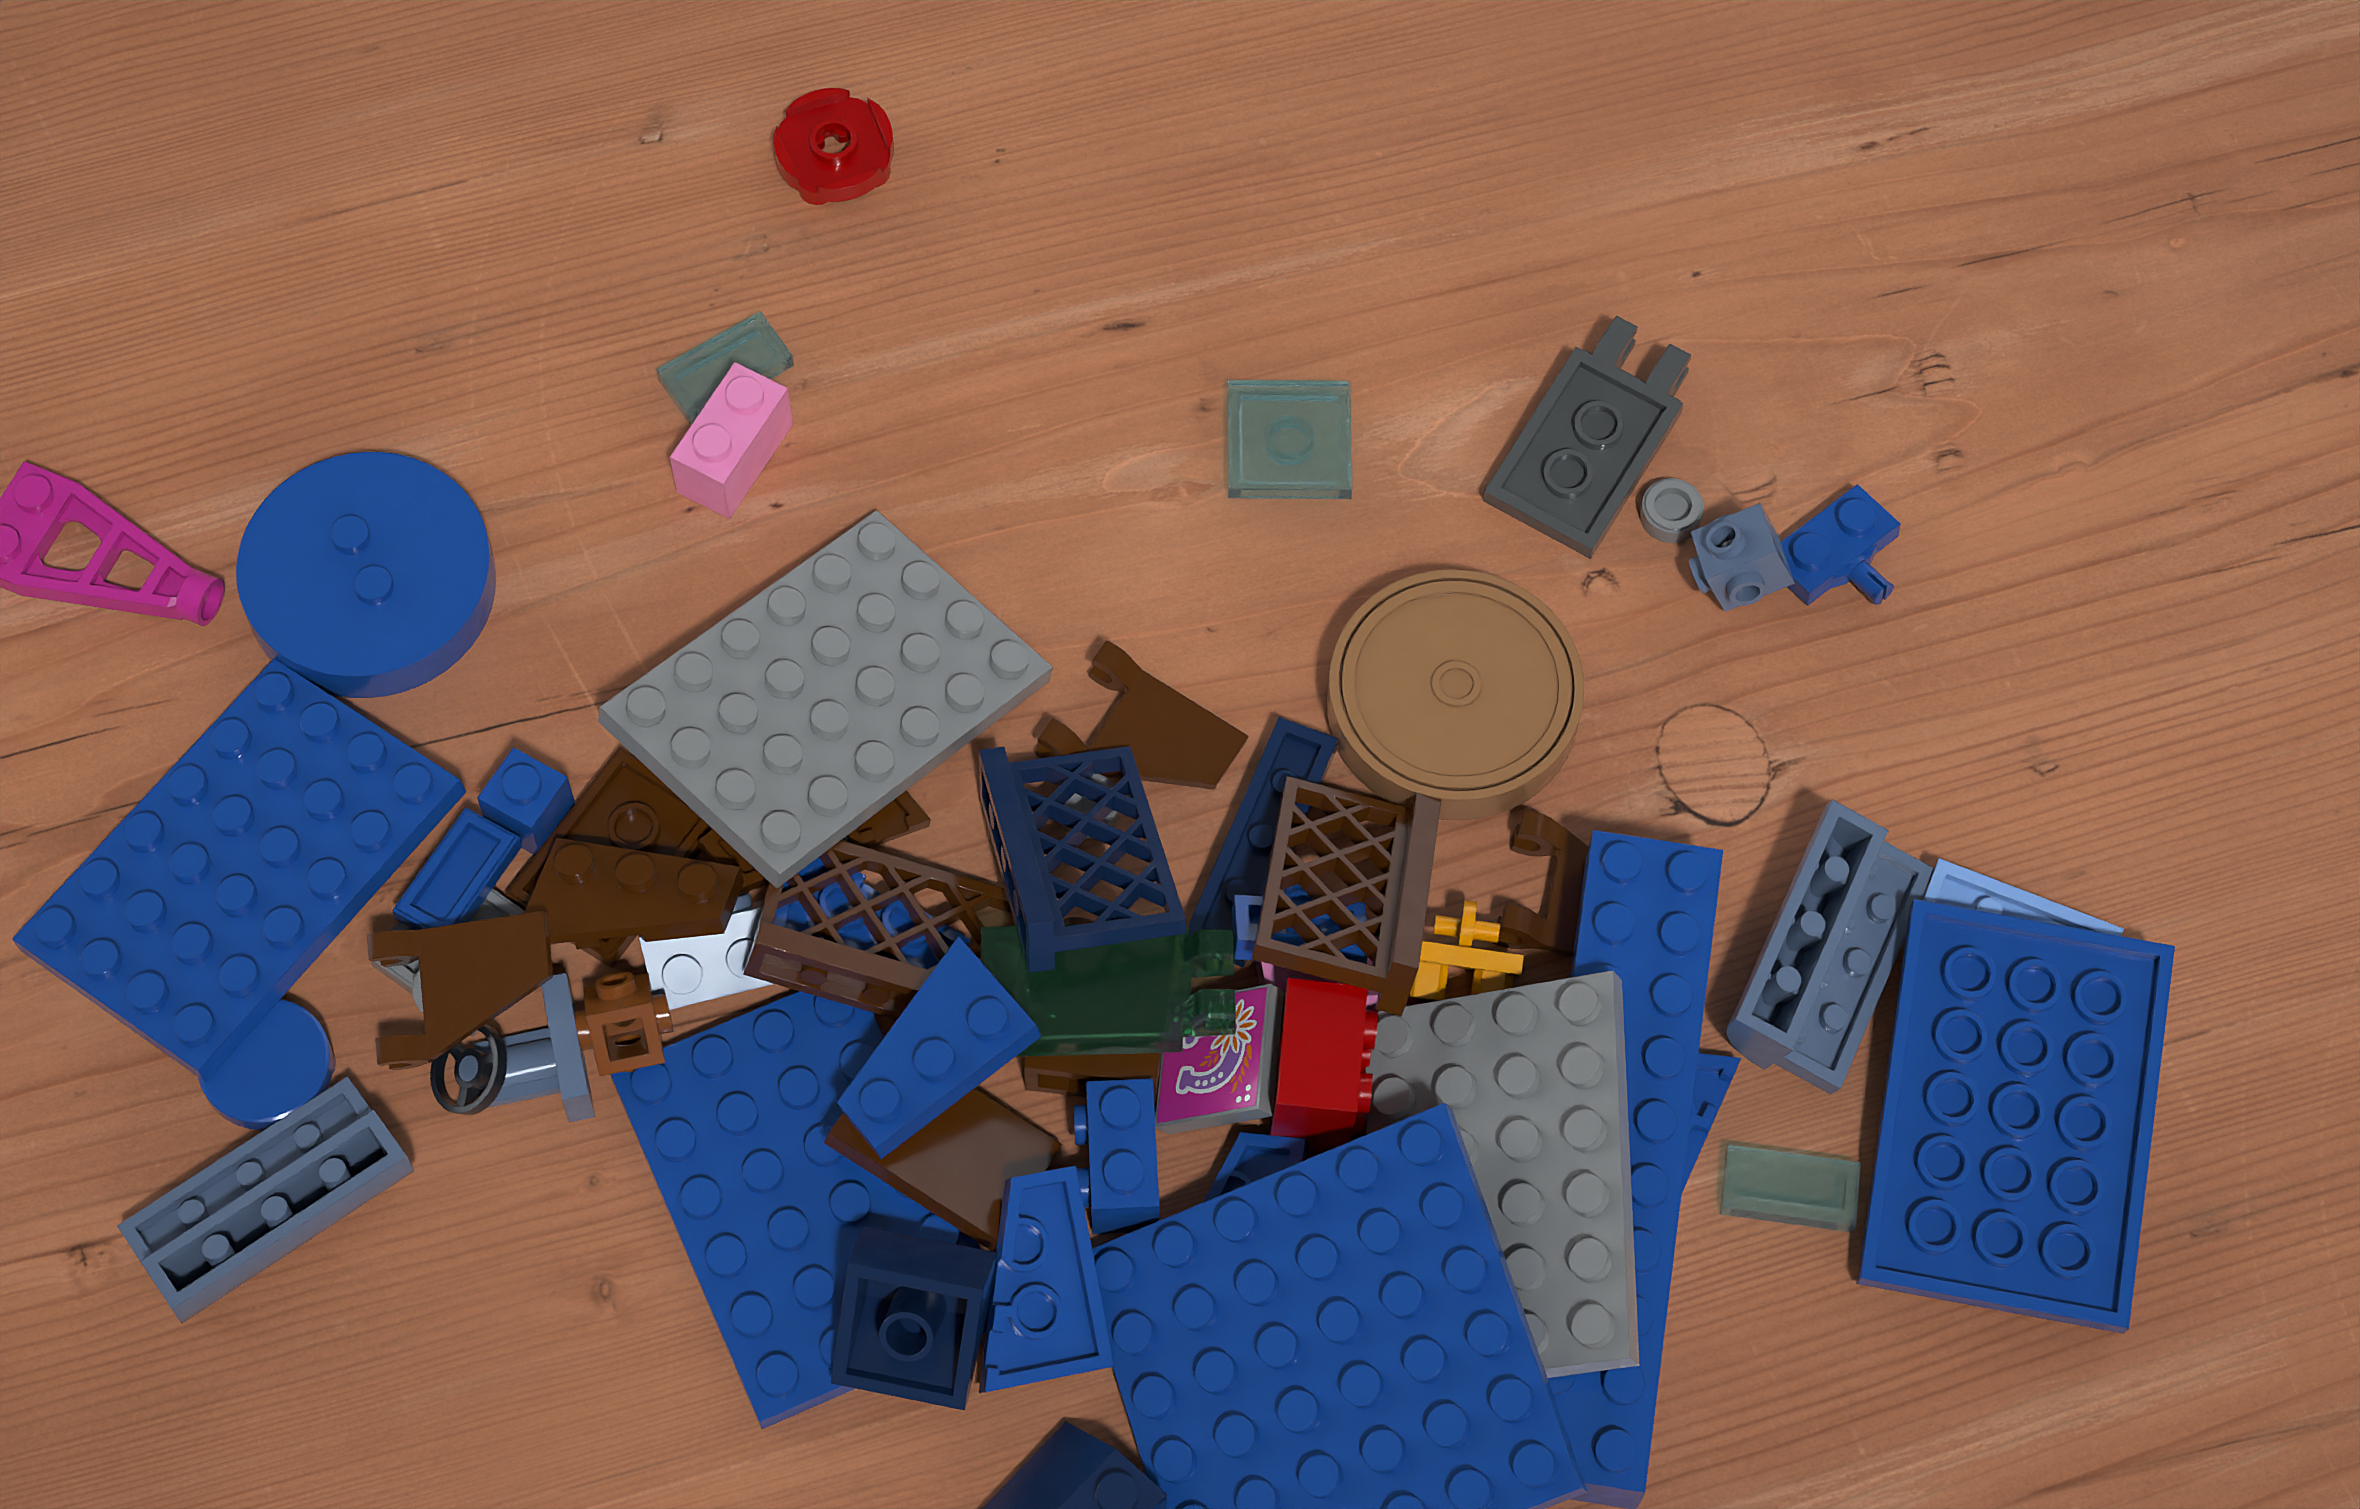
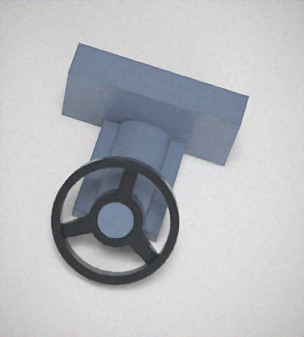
[430,973,595,1122]

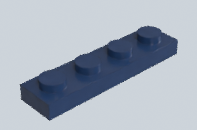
[1184,717,1338,968]

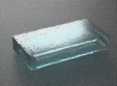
[656,311,794,424]
[1720,1145,1861,1232]

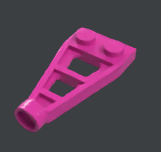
[0,461,225,626]

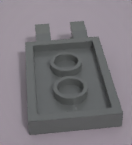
[1483,315,1691,559]

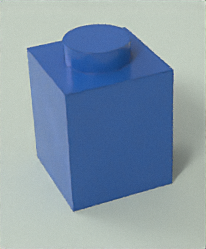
[477,747,575,855]

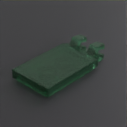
[981,924,1236,1057]

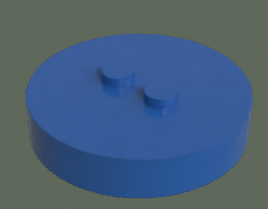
[236,452,496,698]

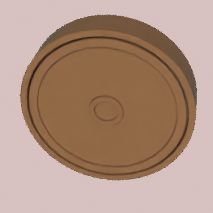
[1327,569,1584,820]

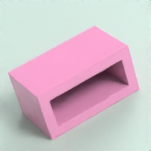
[670,362,793,519]

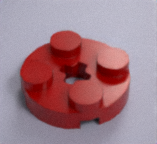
[773,88,894,205]

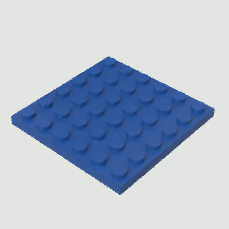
[1092,1103,1588,1509]

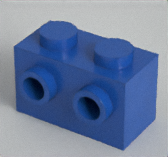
[1074,1079,1159,1234]

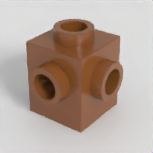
[574,972,673,1077]

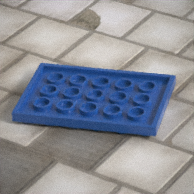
[12,658,466,1082]
[1856,899,2175,1334]
[610,991,991,1429]

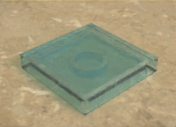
[1228,380,1353,499]

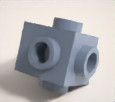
[1689,503,1795,612]

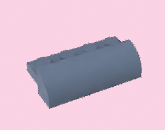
[1726,799,1934,1094]
[117,1076,414,1324]

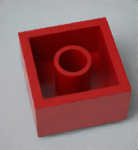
[1269,978,1378,1154]

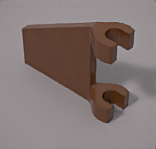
[1035,641,1249,790]
[1492,811,1589,957]
[367,911,553,1070]

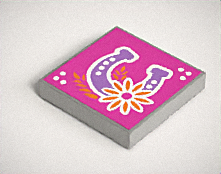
[1155,984,1285,1134]

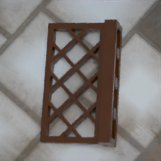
[1252,776,1441,1016]
[743,840,1022,1020]

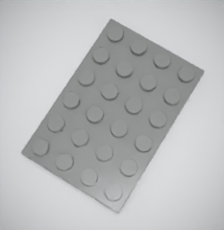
[598,510,1053,889]
[1365,971,1640,1378]

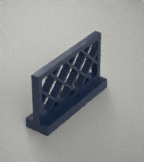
[979,746,1186,973]

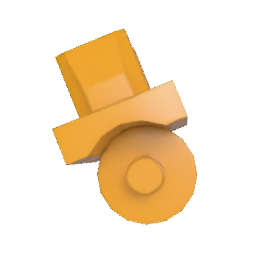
[1409,900,1524,1001]

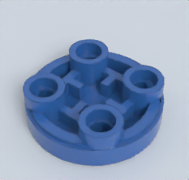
[198,999,336,1131]

